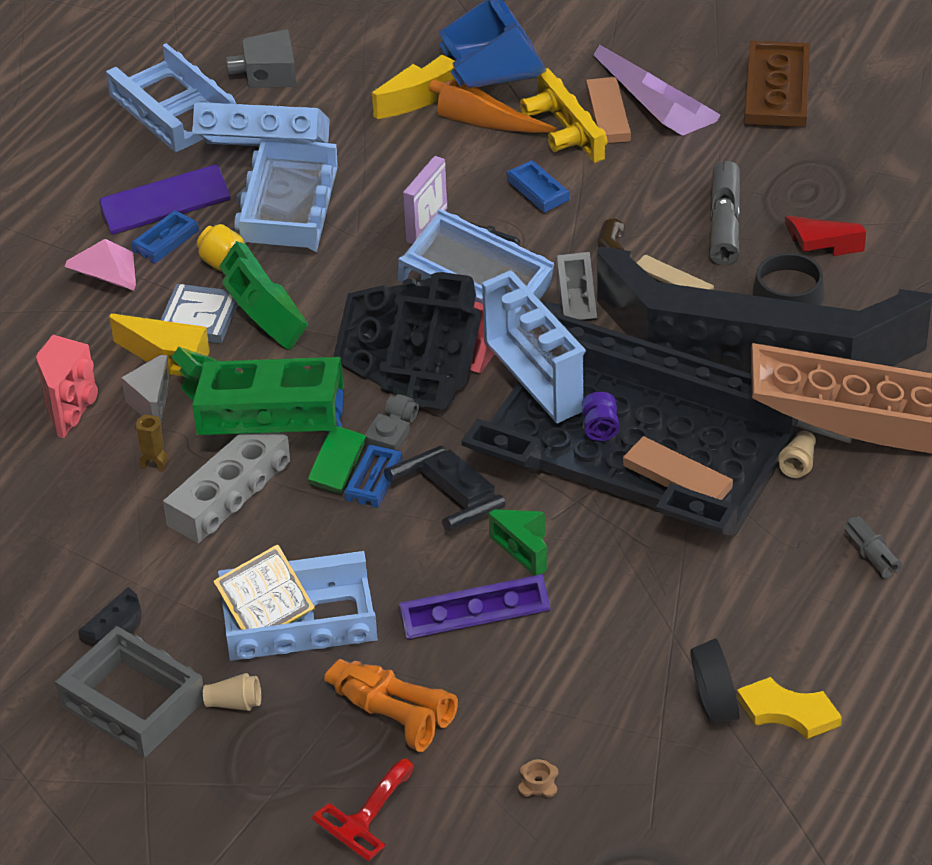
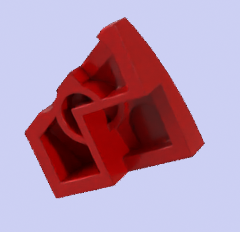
[785,216,866,256]

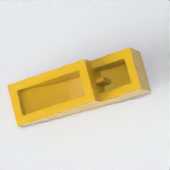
[372,55,455,119]

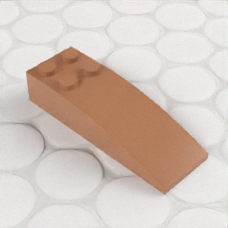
[751,343,932,453]

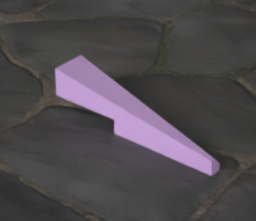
[594,45,721,135]

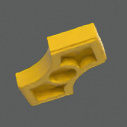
[737,677,842,739]

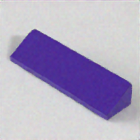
[99,165,231,235]
[398,574,551,640]

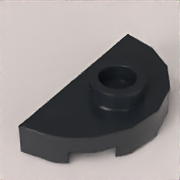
[78,587,142,644]

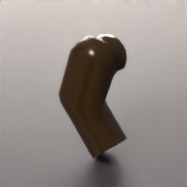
[597,218,625,250]

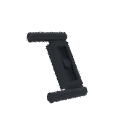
[384,446,506,532]

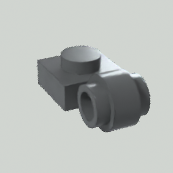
[364,394,419,451]

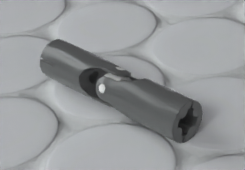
[710,161,740,265]

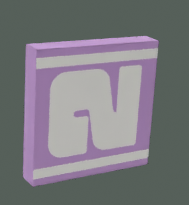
[403,156,447,244]

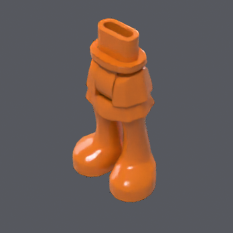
[324,659,458,752]

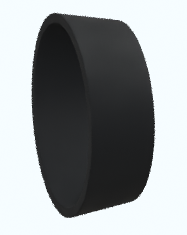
[752,253,825,305]
[690,638,740,723]

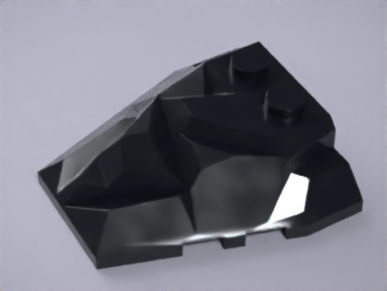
[333,272,481,410]

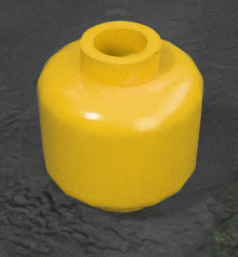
[196,224,245,272]

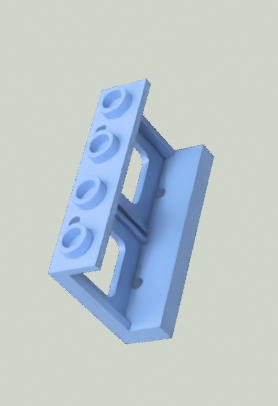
[106,43,236,153]
[218,551,378,661]

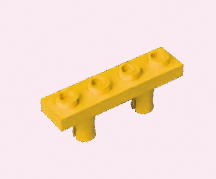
[520,68,608,163]

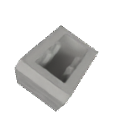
[556,252,597,320]
[121,355,171,423]

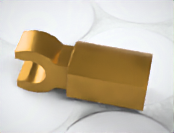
[136,414,169,472]

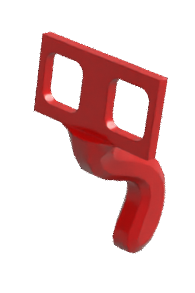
[311,758,414,861]

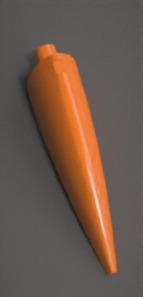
[429,79,557,133]

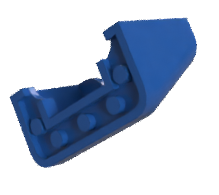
[439,0,547,88]

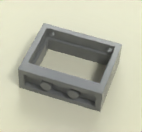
[55,626,204,758]

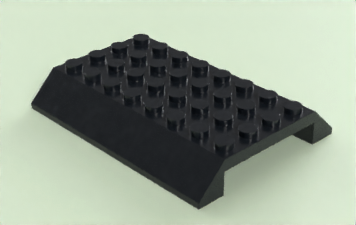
[461,312,798,535]

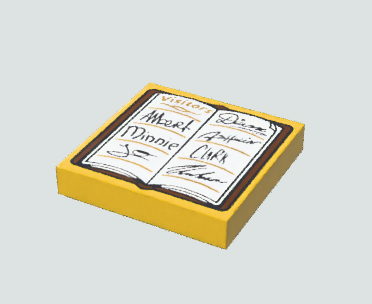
[213,544,315,630]

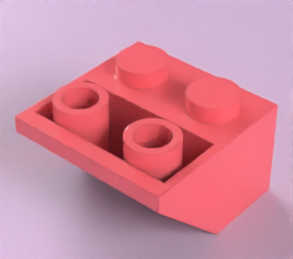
[36,335,98,438]

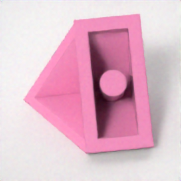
[65,239,136,291]

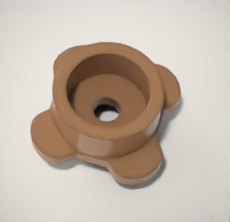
[518,759,558,797]

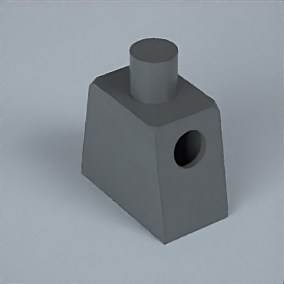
[226,29,297,88]

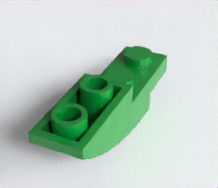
[219,241,308,350]

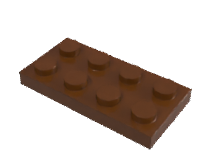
[744,40,810,127]

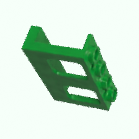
[192,357,344,435]

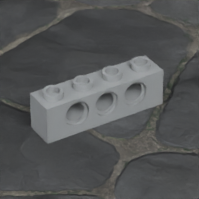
[163,432,290,544]

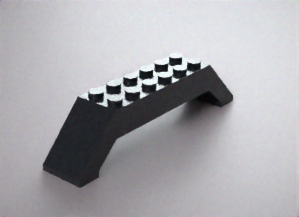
[597,246,932,374]

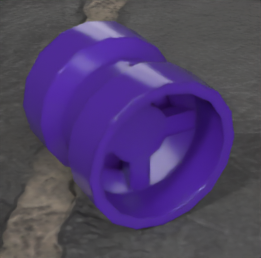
[582,392,619,441]

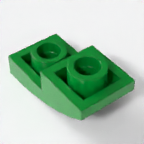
[308,426,367,495]

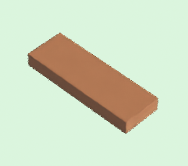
[586,77,631,144]
[623,436,733,500]

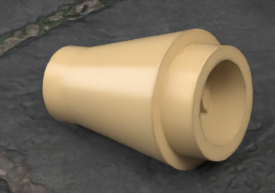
[778,431,816,478]
[203,673,261,711]

